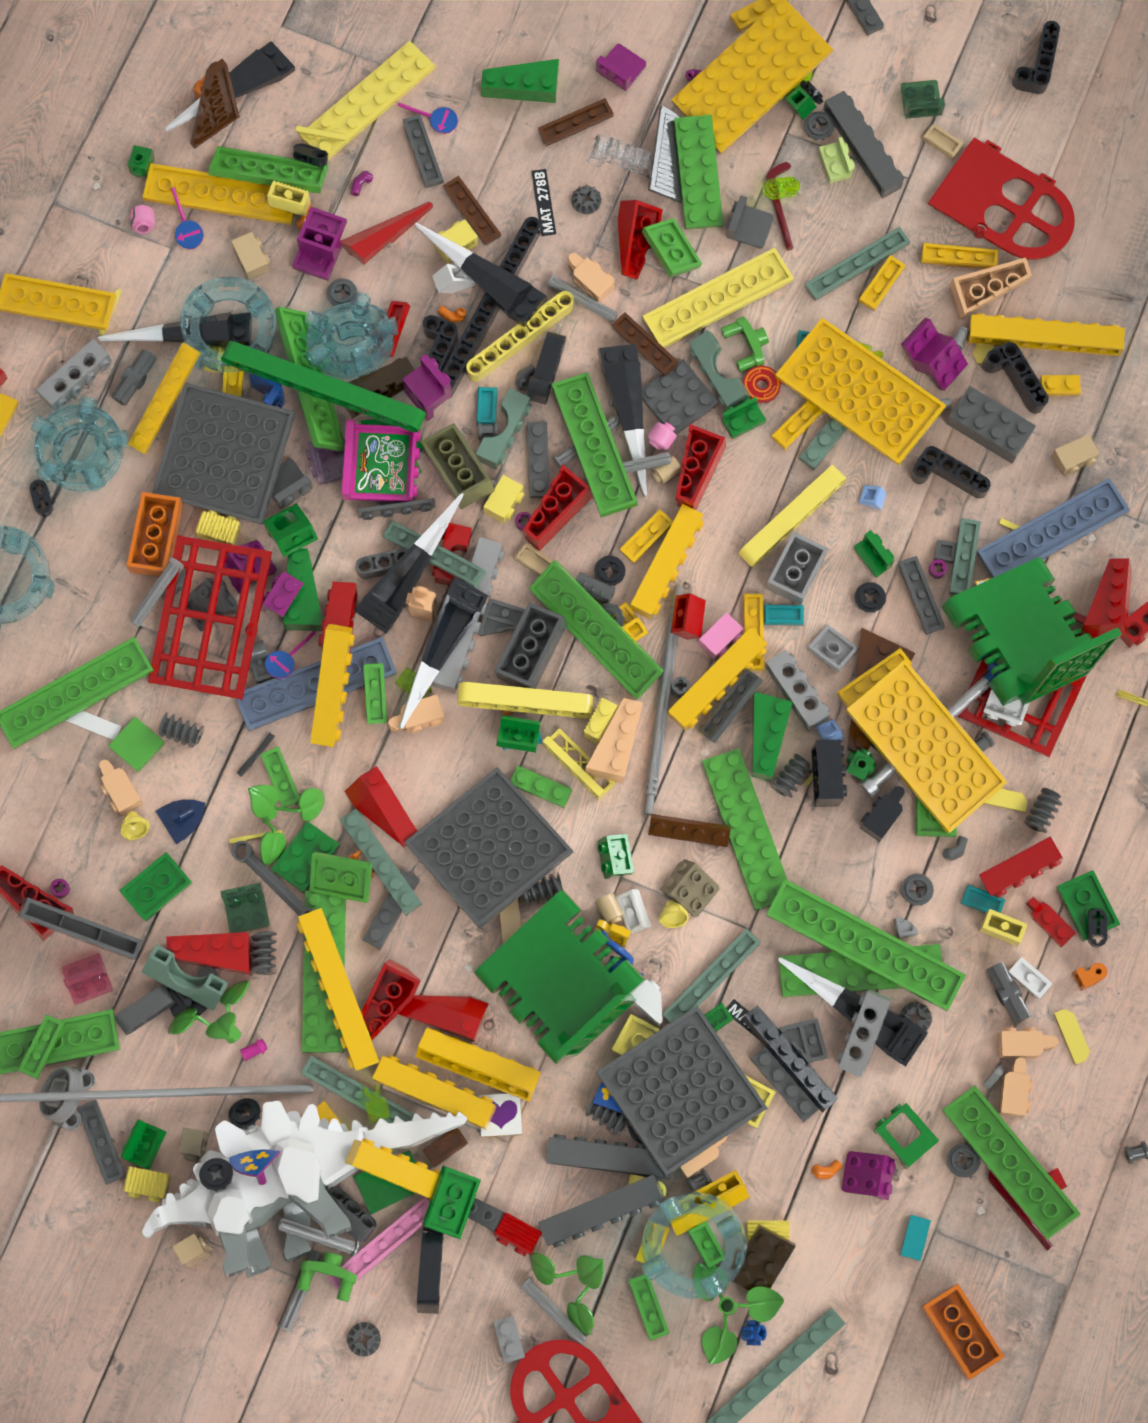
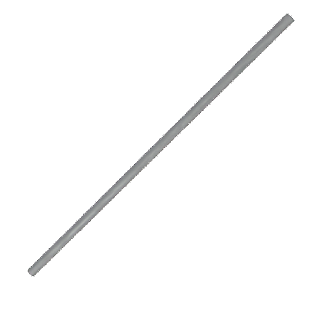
[0,1084,313,1102]

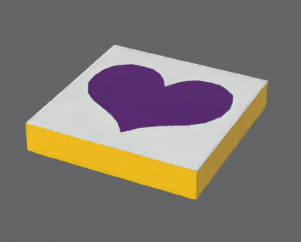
[479,1093,522,1137]

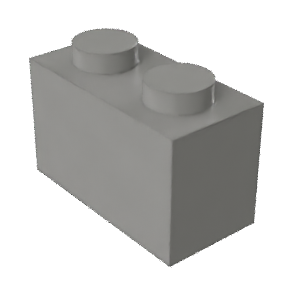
[493,1316,525,1364]

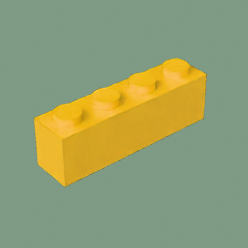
[663,1170,750,1236]

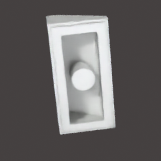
[615,889,651,934]

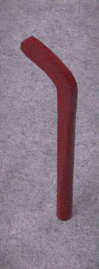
[766,162,793,250]
[988,1170,1054,1251]

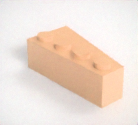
[949,258,1032,320]
[585,698,643,783]

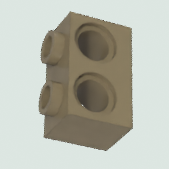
[179,1127,209,1162]

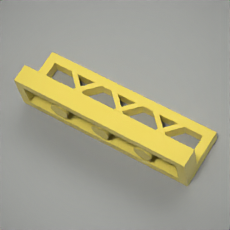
[543,728,616,801]

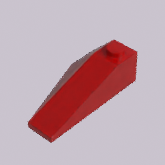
[617,200,663,280]
[344,766,417,847]
[361,959,421,1041]
[398,995,489,1042]

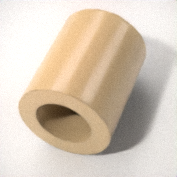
[652,456,682,484]
[595,893,624,925]

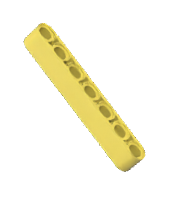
[466,291,574,382]
[738,465,847,568]
[457,682,593,718]

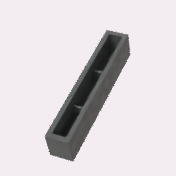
[823,91,904,199]
[17,897,143,960]
[546,1134,670,1179]
[538,1175,665,1248]

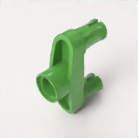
[721,316,769,372]
[296,1252,358,1302]

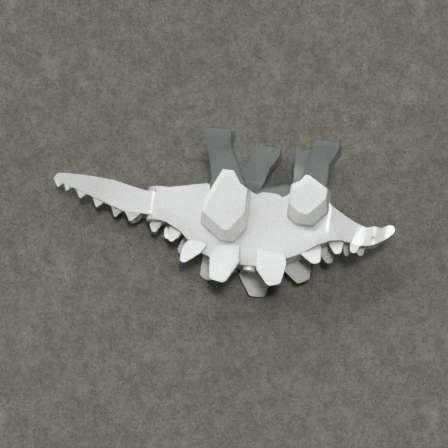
[142,1101,467,1278]

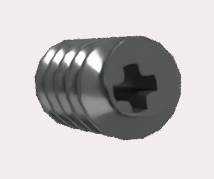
[159,712,204,748]
[770,754,812,798]
[1024,788,1062,833]
[522,872,563,906]
[250,932,277,975]
[585,1097,628,1135]

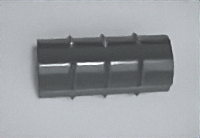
[575,572,616,603]

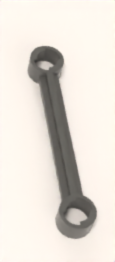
[231,841,314,916]

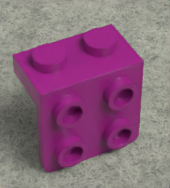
[596,44,647,91]
[224,540,277,594]
[262,571,304,618]
[842,1151,896,1200]

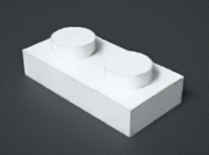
[1008,957,1053,1000]

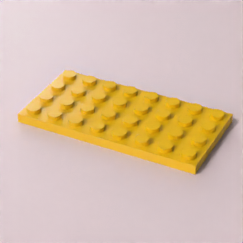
[671,0,833,154]
[775,317,946,466]
[845,660,1007,833]

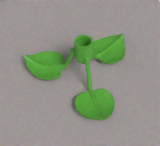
[248,785,324,866]
[168,980,250,1044]
[530,1252,604,1335]
[693,1263,784,1364]

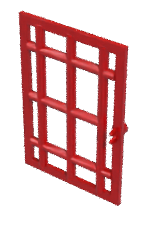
[148,535,272,700]
[957,612,1087,757]

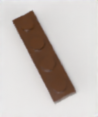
[538,98,614,146]
[443,176,501,246]
[611,312,679,376]
[648,814,731,847]

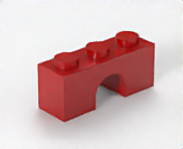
[432,523,472,586]

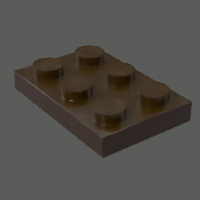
[728,1224,796,1290]

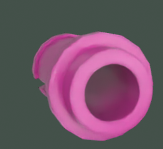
[240,1039,268,1061]

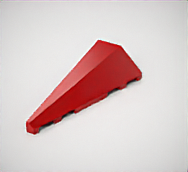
[341,202,433,265]

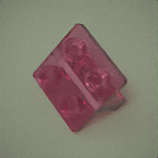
[62,953,113,1005]

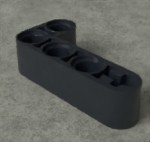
[1012,21,1060,94]
[423,315,458,372]
[527,331,567,405]
[982,342,1049,414]
[911,446,991,499]
[417,1227,444,1314]

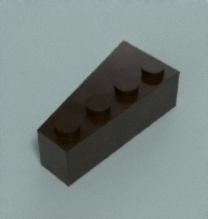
[346,357,414,419]

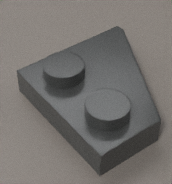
[478,598,525,636]
[779,1018,828,1063]

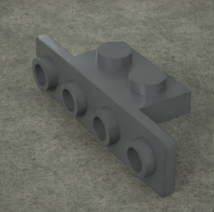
[357,497,436,520]

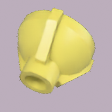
[120,811,150,841]
[658,900,689,928]

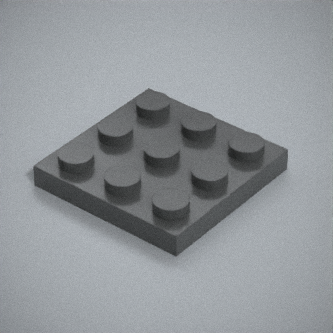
[642,359,719,435]

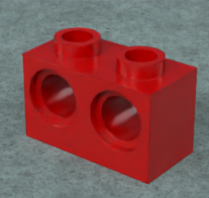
[1120,602,1148,648]

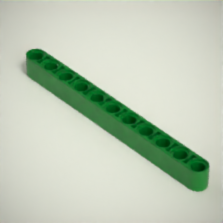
[221,341,426,433]

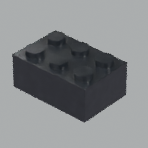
[811,739,847,807]

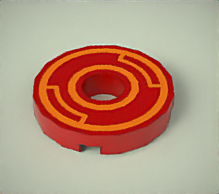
[743,365,781,403]

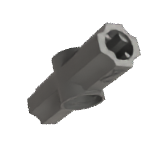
[111,349,157,406]
[986,962,1031,1024]

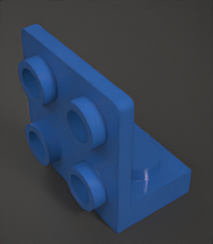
[249,373,285,408]

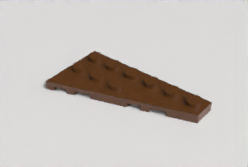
[190,59,240,149]
[847,628,915,752]

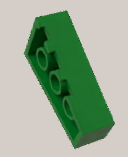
[481,59,559,103]
[284,548,322,631]
[752,692,793,782]

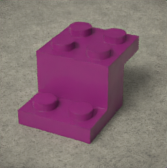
[292,206,347,281]
[901,317,968,391]
[402,354,452,421]

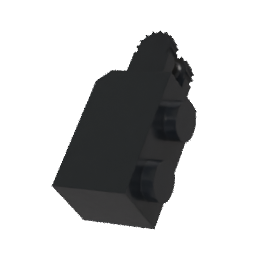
[860,786,905,843]

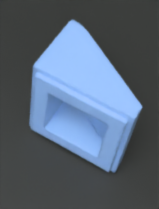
[859,485,886,509]
[816,719,844,742]

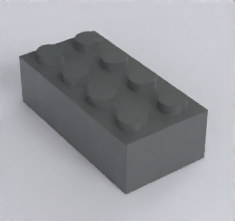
[947,386,1036,464]
[494,602,567,689]

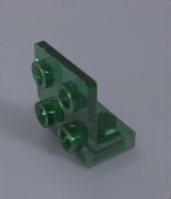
[900,80,945,119]
[220,883,270,933]

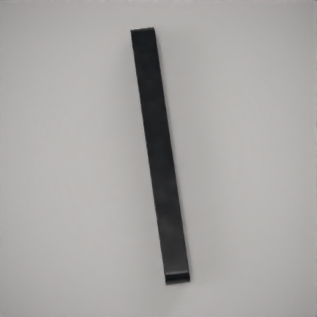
[442,217,540,398]

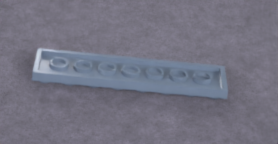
[976,478,1130,578]
[236,637,397,731]

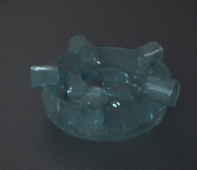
[305,292,398,378]
[31,396,128,492]

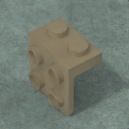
[659,859,719,917]

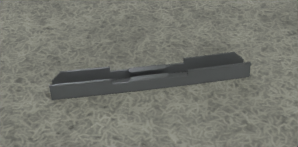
[237,733,275,777]

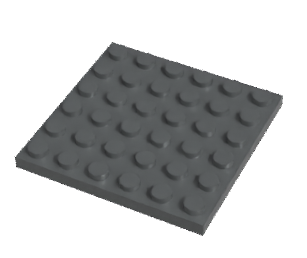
[152,382,296,525]
[405,767,574,929]
[596,1006,768,1177]

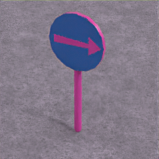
[397,103,458,134]
[171,187,204,249]
[265,630,316,679]

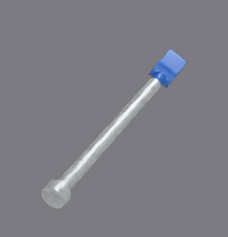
[858,662,1003,798]

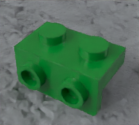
[854,530,894,577]
[496,716,541,753]
[120,1119,167,1170]

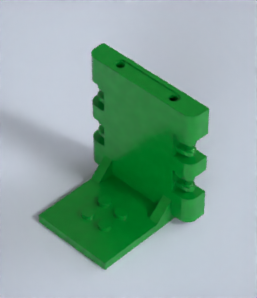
[942,557,1121,706]
[474,890,646,1064]

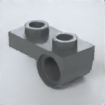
[250,639,274,684]
[468,1198,505,1232]

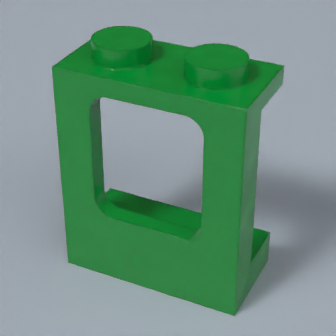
[263,503,318,557]
[873,1103,939,1169]

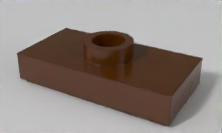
[423,1128,468,1168]

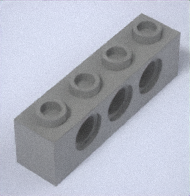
[36,339,112,411]
[765,650,830,732]
[837,990,892,1077]

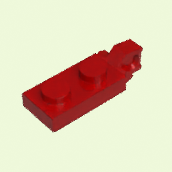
[1026,897,1076,948]

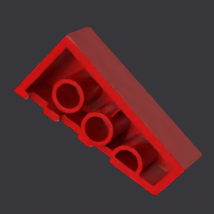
[676,424,726,510]
[523,464,593,551]
[1084,558,1132,638]
[318,582,358,669]
[979,836,1063,898]
[0,865,74,941]
[166,932,252,976]

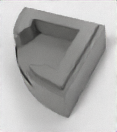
[894,918,918,939]
[984,1064,1006,1090]

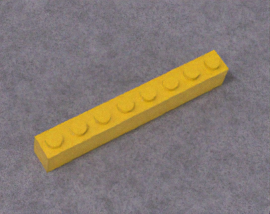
[968,313,1125,356]
[296,908,380,1071]

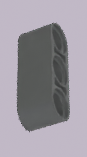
[356,548,408,579]
[115,985,176,1035]
[328,1186,377,1242]

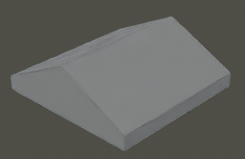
[807,625,859,672]

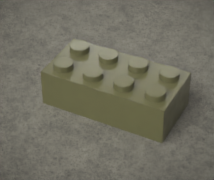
[420,423,495,510]

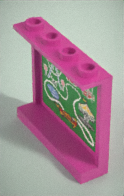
[342,420,421,503]

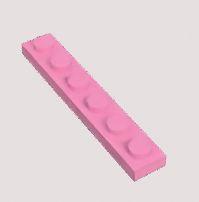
[328,1197,430,1291]

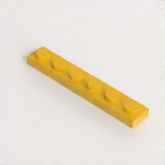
[128,343,201,454]

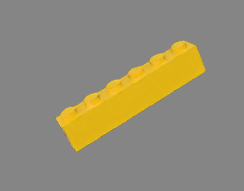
[630,504,705,620]
[310,624,355,747]
[668,628,768,731]
[416,1028,541,1102]
[372,1055,496,1130]
[345,1138,441,1200]

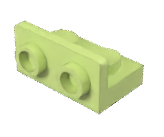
[819,137,855,183]

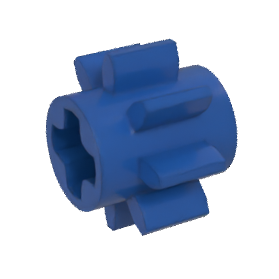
[740,1320,767,1346]

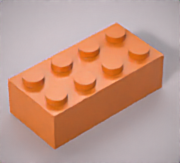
[126,492,183,577]
[920,1284,1005,1380]

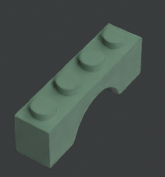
[689,330,751,407]
[475,388,532,470]
[141,944,228,1011]

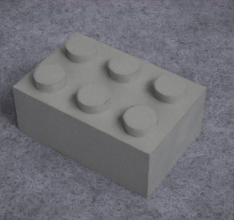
[766,532,829,605]

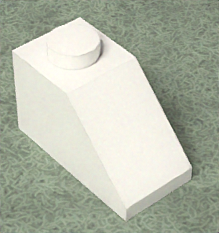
[432,264,477,294]
[632,979,662,1027]

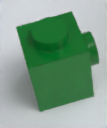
[785,86,817,120]
[128,145,155,178]

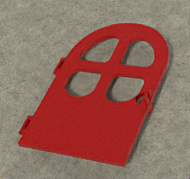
[928,137,1075,260]
[510,1340,642,1423]

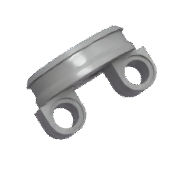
[39,1066,95,1130]

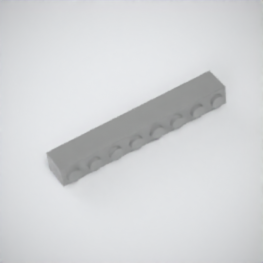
[432,537,505,693]

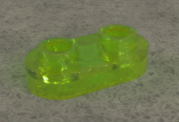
[763,177,800,199]

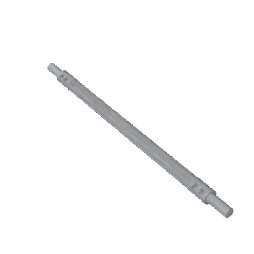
[644,585,683,815]

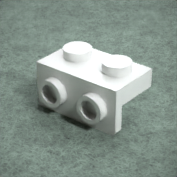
[983,690,1029,727]

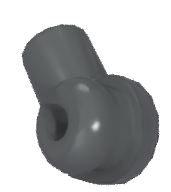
[515,364,535,390]
[943,836,968,861]

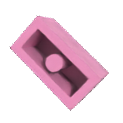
[698,613,744,660]

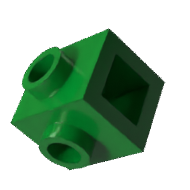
[845,748,876,781]

